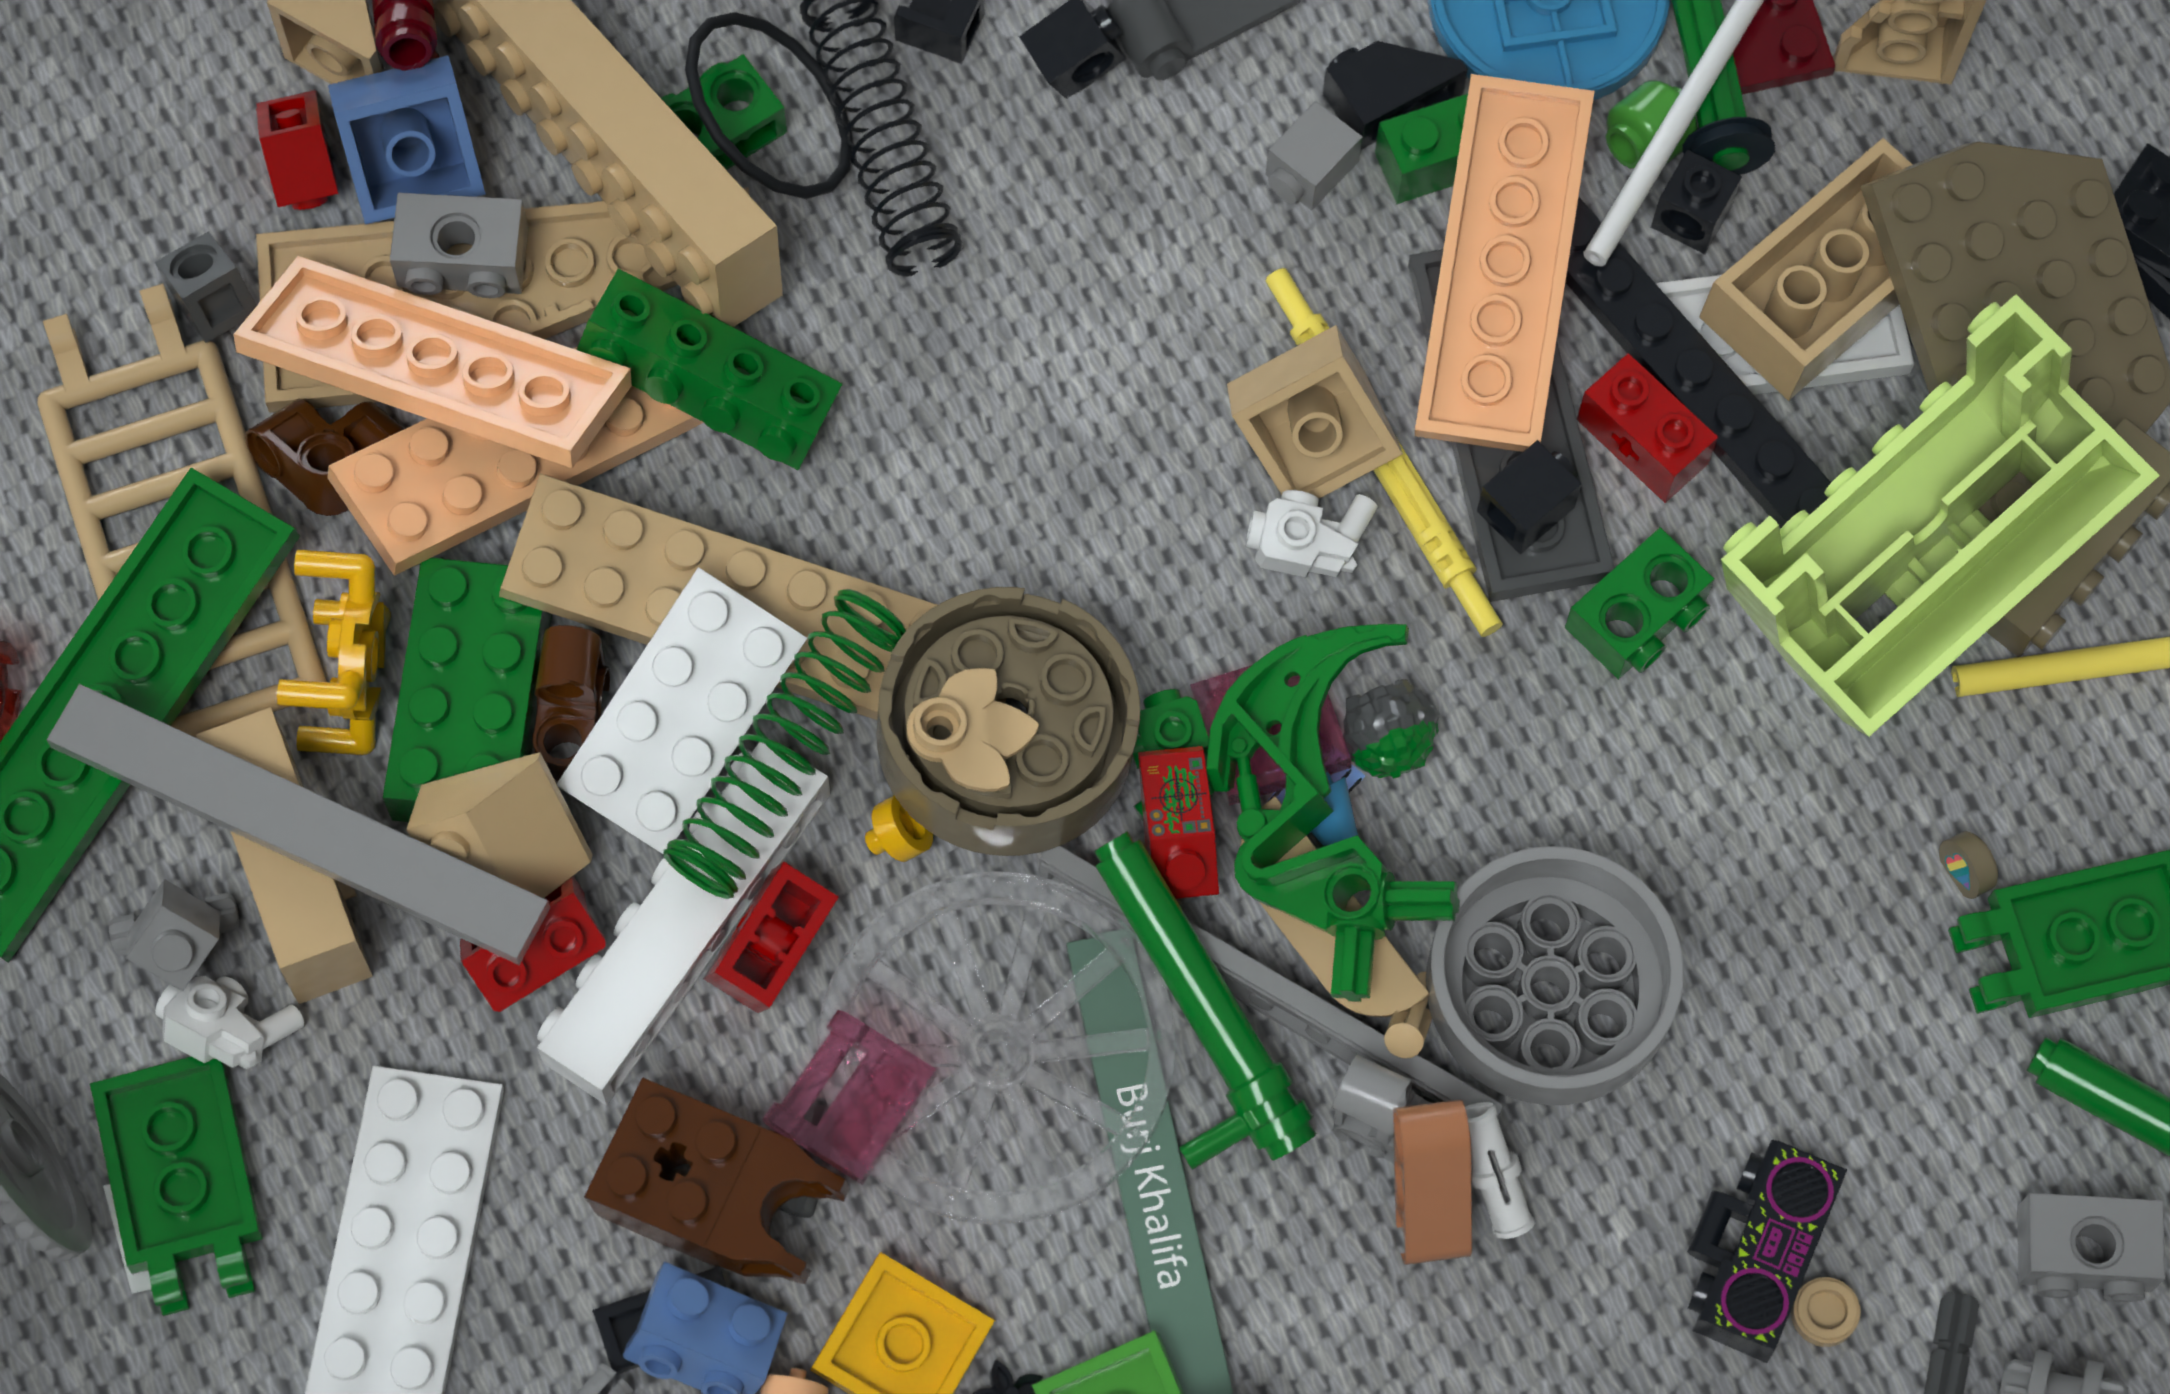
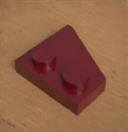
[1733,0,1836,95]

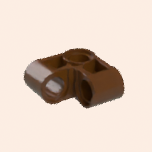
[245,398,404,516]
[533,625,610,784]

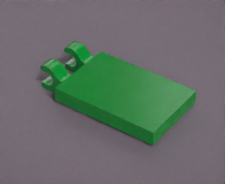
[1948,850,2170,1018]
[90,1057,263,1316]

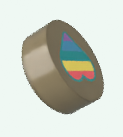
[1939,831,1998,899]

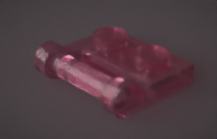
[762,1010,937,1185]

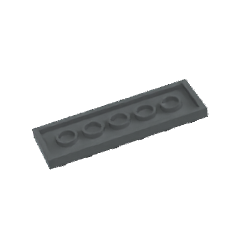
[1408,249,1615,602]

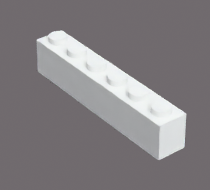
[537,738,830,1105]

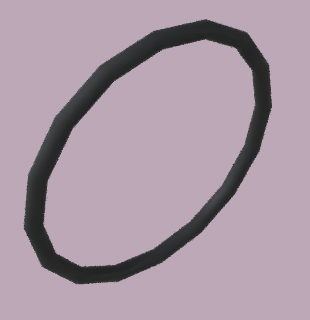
[685,12,853,199]

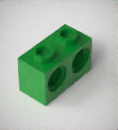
[661,54,787,170]
[1565,527,1715,680]

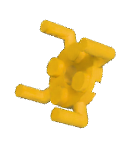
[277,550,391,755]

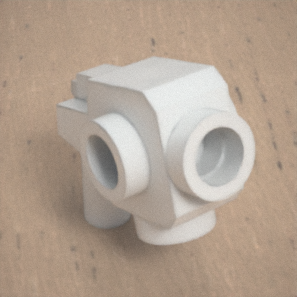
[1245,490,1378,578]
[155,976,304,1070]

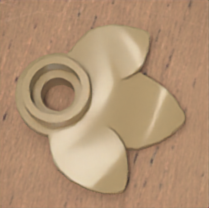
[906,668,1039,792]

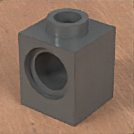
[155,231,256,343]

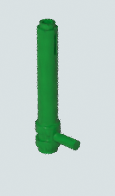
[1094,831,1316,1170]
[2027,1037,2170,1157]

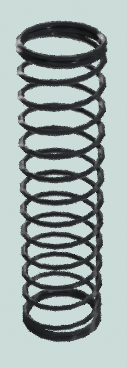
[800,0,963,276]

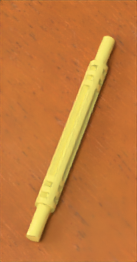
[1265,268,1503,637]

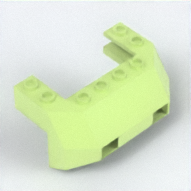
[1721,294,2160,737]

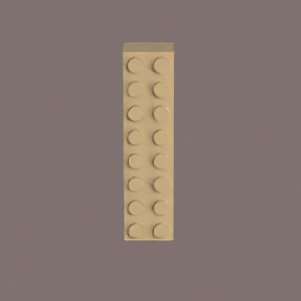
[434,0,783,327]

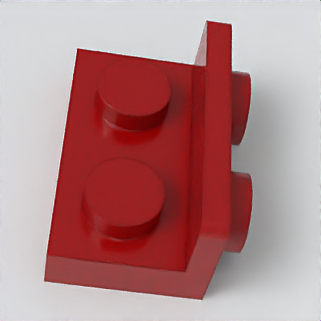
[460,876,606,1012]

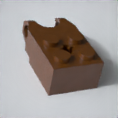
[584,1077,850,1285]

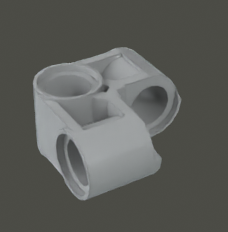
[1332,1054,1431,1163]

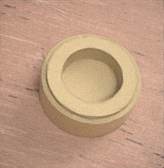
[1791,1277,1860,1347]

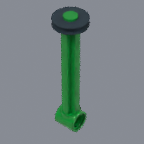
[1671,0,1775,175]

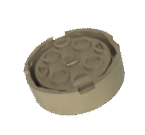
[876,587,1140,856]

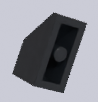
[1322,41,1468,150]

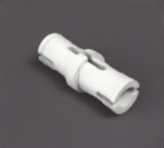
[1465,1102,1535,1239]

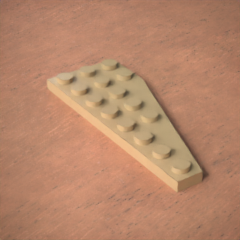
[256,187,750,413]

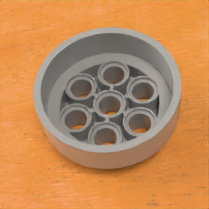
[1426,846,1684,1105]

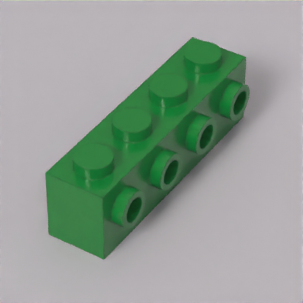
[576,268,843,471]

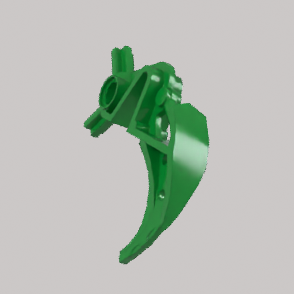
[1206,624,1460,1002]

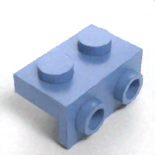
[623,1262,788,1394]

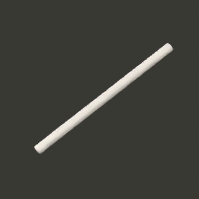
[1583,0,1764,266]

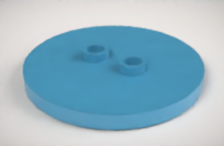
[1428,0,1669,101]

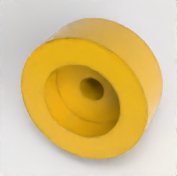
[865,795,933,862]

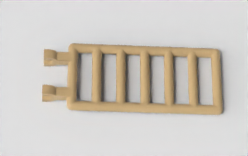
[37,283,327,737]

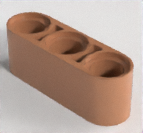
[1393,1100,1472,1265]

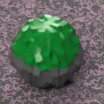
[1342,679,1440,779]

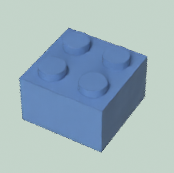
[328,55,486,225]

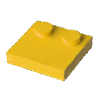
[810,1252,995,1394]

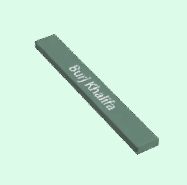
[1066,930,1233,1394]

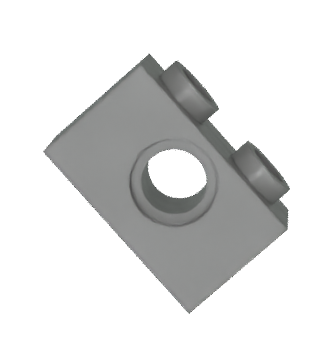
[390,193,529,298]
[2017,1193,2165,1302]

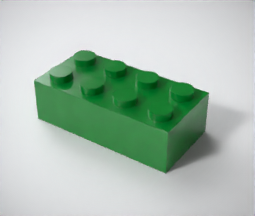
[382,558,552,822]

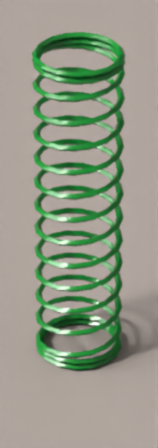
[663,589,906,899]

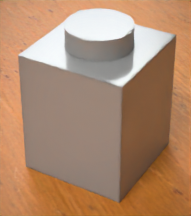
[1265,101,1362,211]
[126,879,221,991]

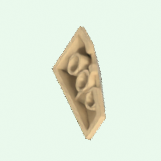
[1833,0,1986,85]

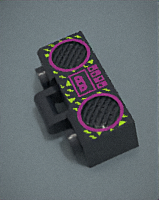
[1687,1140,1847,1363]

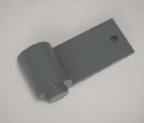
[1107,0,1300,80]

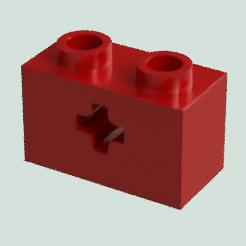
[1577,353,1718,503]
[703,862,839,1013]

